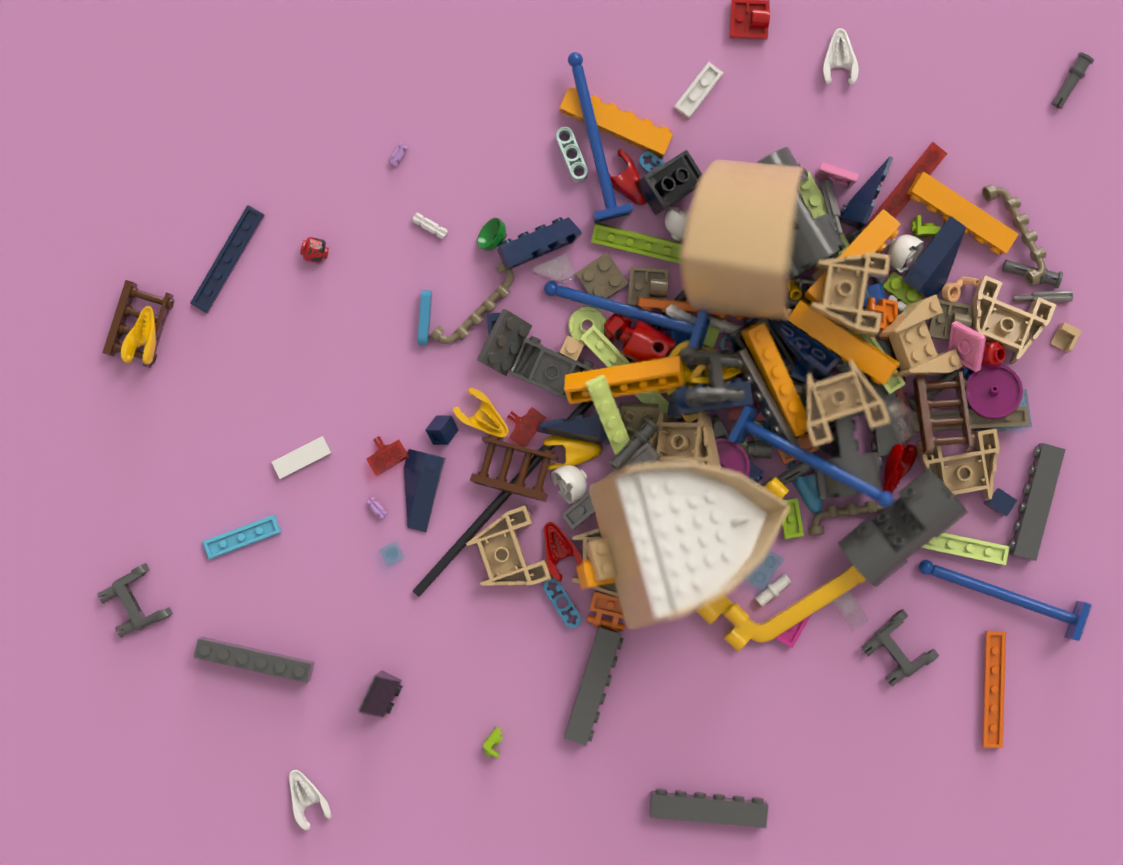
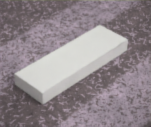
[674,62,724,119]
[271,436,332,479]

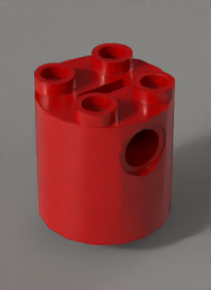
[619,320,676,363]

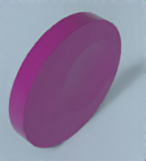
[965,364,1023,420]
[715,439,750,478]

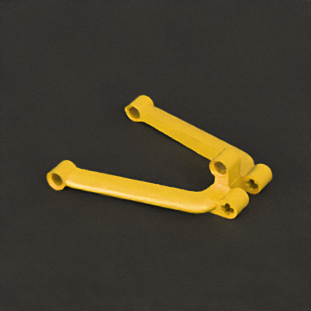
[696,477,866,651]

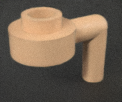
[942,277,980,302]

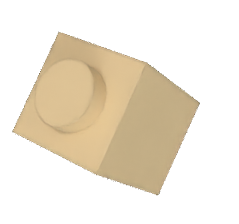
[559,335,585,361]

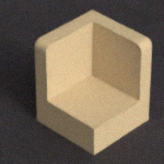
[1050,322,1082,353]

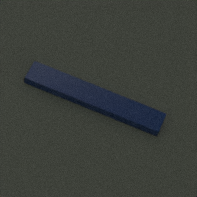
[190,205,265,313]

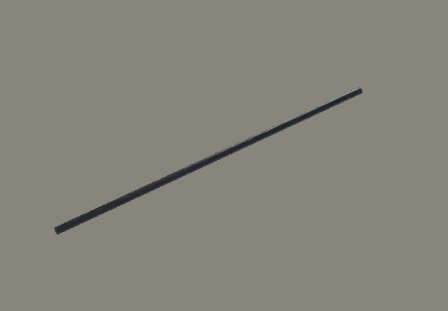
[412,289,688,597]

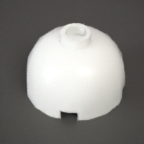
[665,206,689,241]
[887,234,924,274]
[551,465,587,504]

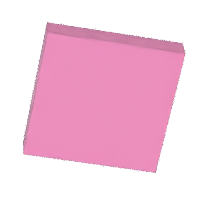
[815,163,859,188]
[948,321,986,372]

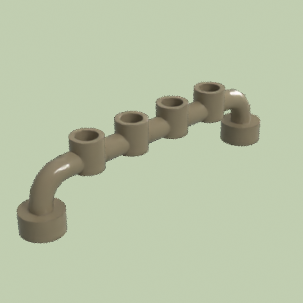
[982,184,1046,286]
[429,262,514,344]
[808,498,896,536]

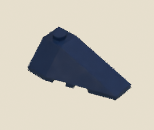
[840,156,894,229]
[903,216,966,297]
[769,319,841,381]
[537,409,619,445]
[404,449,446,532]

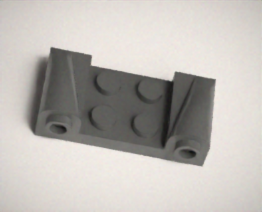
[509,336,596,405]

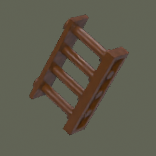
[102,280,174,368]
[913,372,975,455]
[470,435,559,502]

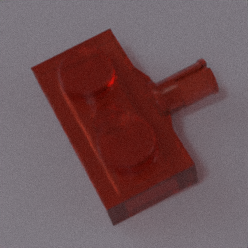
[507,407,547,447]
[366,436,410,476]

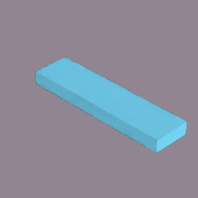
[202,515,282,559]

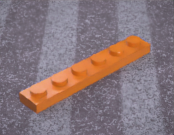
[636,297,752,320]
[982,631,1006,748]

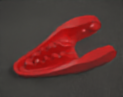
[609,149,647,206]
[882,444,917,494]
[544,522,583,582]

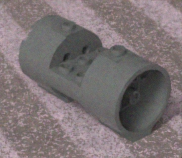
[756,147,846,279]
[801,375,882,500]
[838,468,968,587]

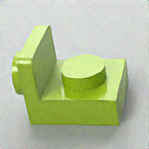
[911,215,941,237]
[482,726,503,758]

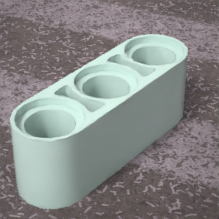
[556,127,588,182]

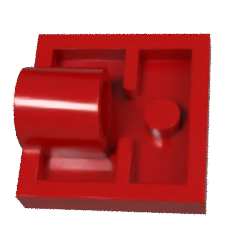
[729,0,770,40]

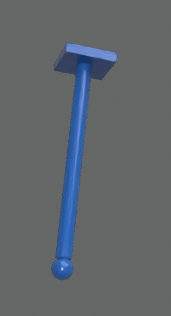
[568,52,633,223]
[544,281,711,350]
[728,405,894,507]
[918,560,1092,641]

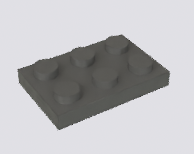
[477,309,532,376]

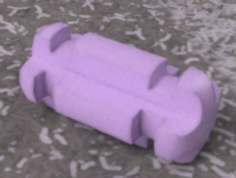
[389,143,408,167]
[366,497,388,519]

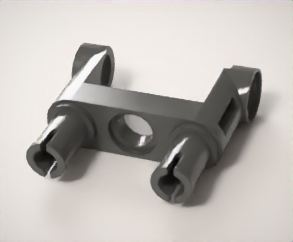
[680,347,744,406]
[97,563,173,638]
[861,609,939,687]

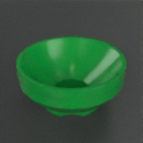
[477,218,507,251]

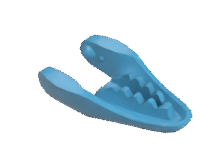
[787,452,823,513]

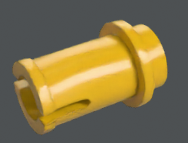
[786,279,802,301]

